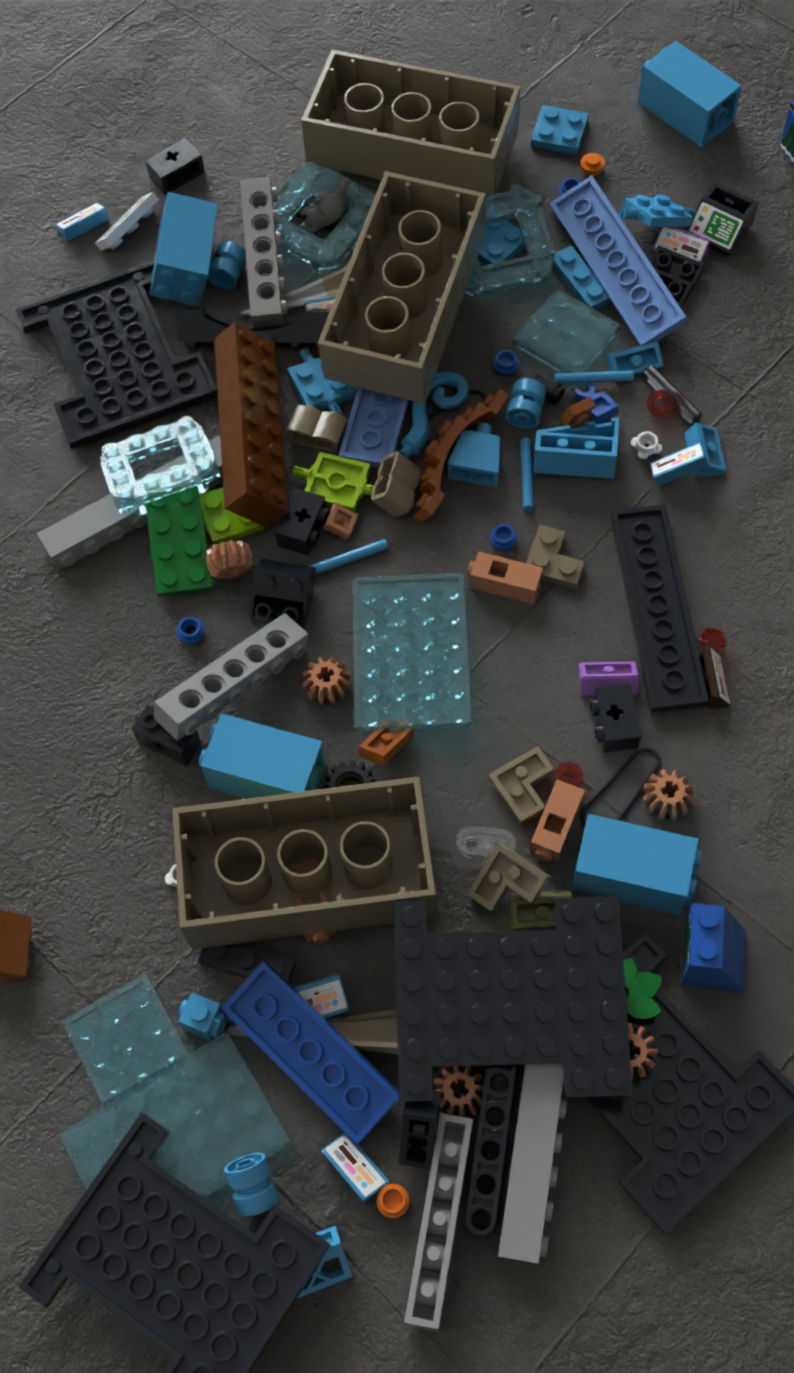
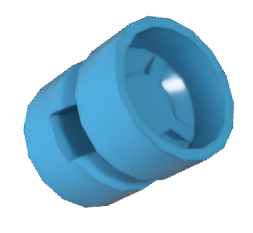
[207,241,246,290]
[506,378,546,429]
[224,1153,279,1217]

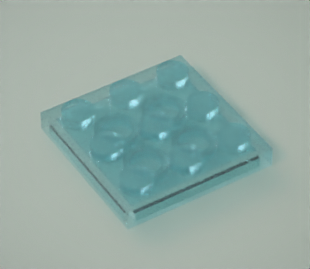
[512,288,620,373]
[62,973,189,1105]

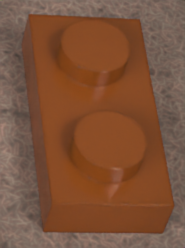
[359,718,415,766]

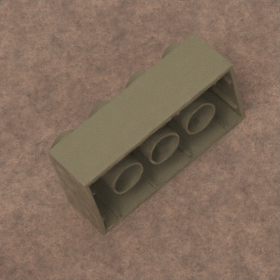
[301,50,521,202]
[318,171,486,404]
[172,777,437,950]

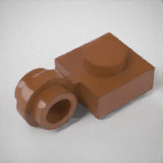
[559,397,596,429]

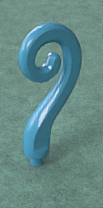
[399,372,469,458]

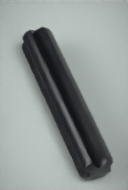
[642,365,702,425]

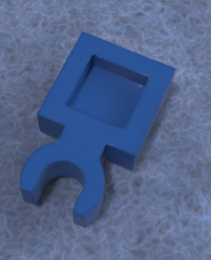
[575,383,619,424]

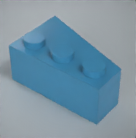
[533,417,619,479]

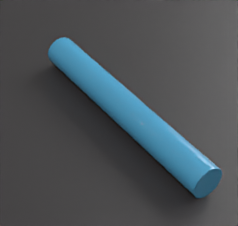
[554,370,634,384]
[520,438,534,511]
[310,539,388,575]

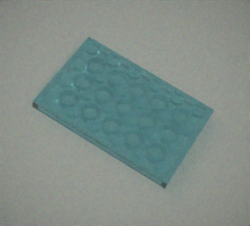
[352,573,472,732]
[59,1031,291,1198]

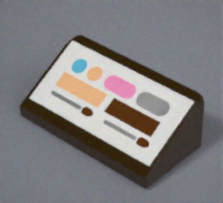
[699,645,731,709]

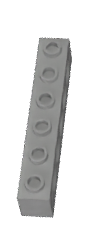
[240,177,288,328]
[154,613,308,741]
[404,1113,473,1332]

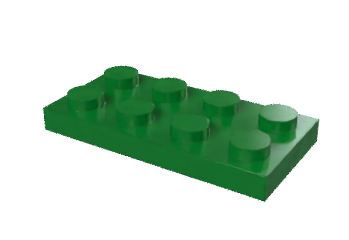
[143,483,213,597]

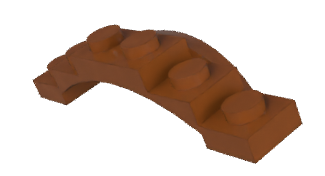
[413,389,509,523]

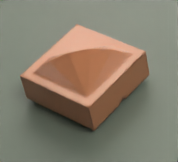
[323,502,358,540]

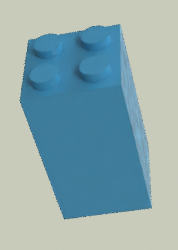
[638,41,741,148]
[149,192,217,306]
[199,713,327,799]
[571,814,702,916]

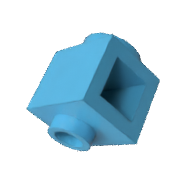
[177,993,228,1042]

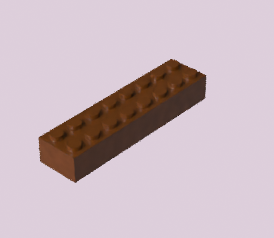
[215,322,289,528]

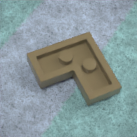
[526,524,585,589]
[488,746,554,826]
[467,843,551,911]

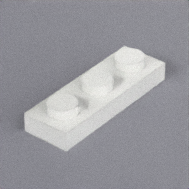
[95,192,159,251]

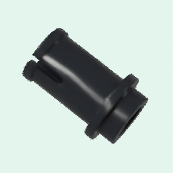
[533,374,565,403]

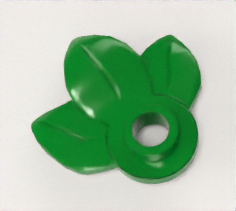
[623,958,662,1020]

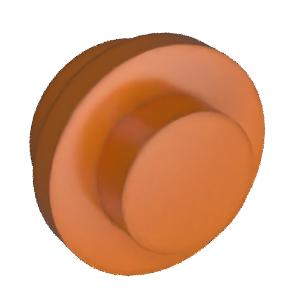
[580,153,605,176]
[376,1184,410,1219]

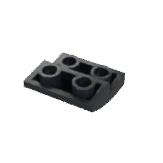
[650,245,705,307]

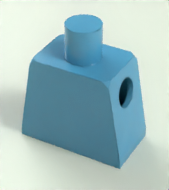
[447,423,500,487]

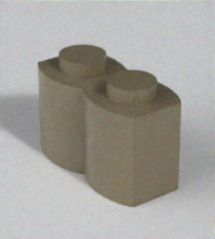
[287,405,348,454]
[371,451,421,517]

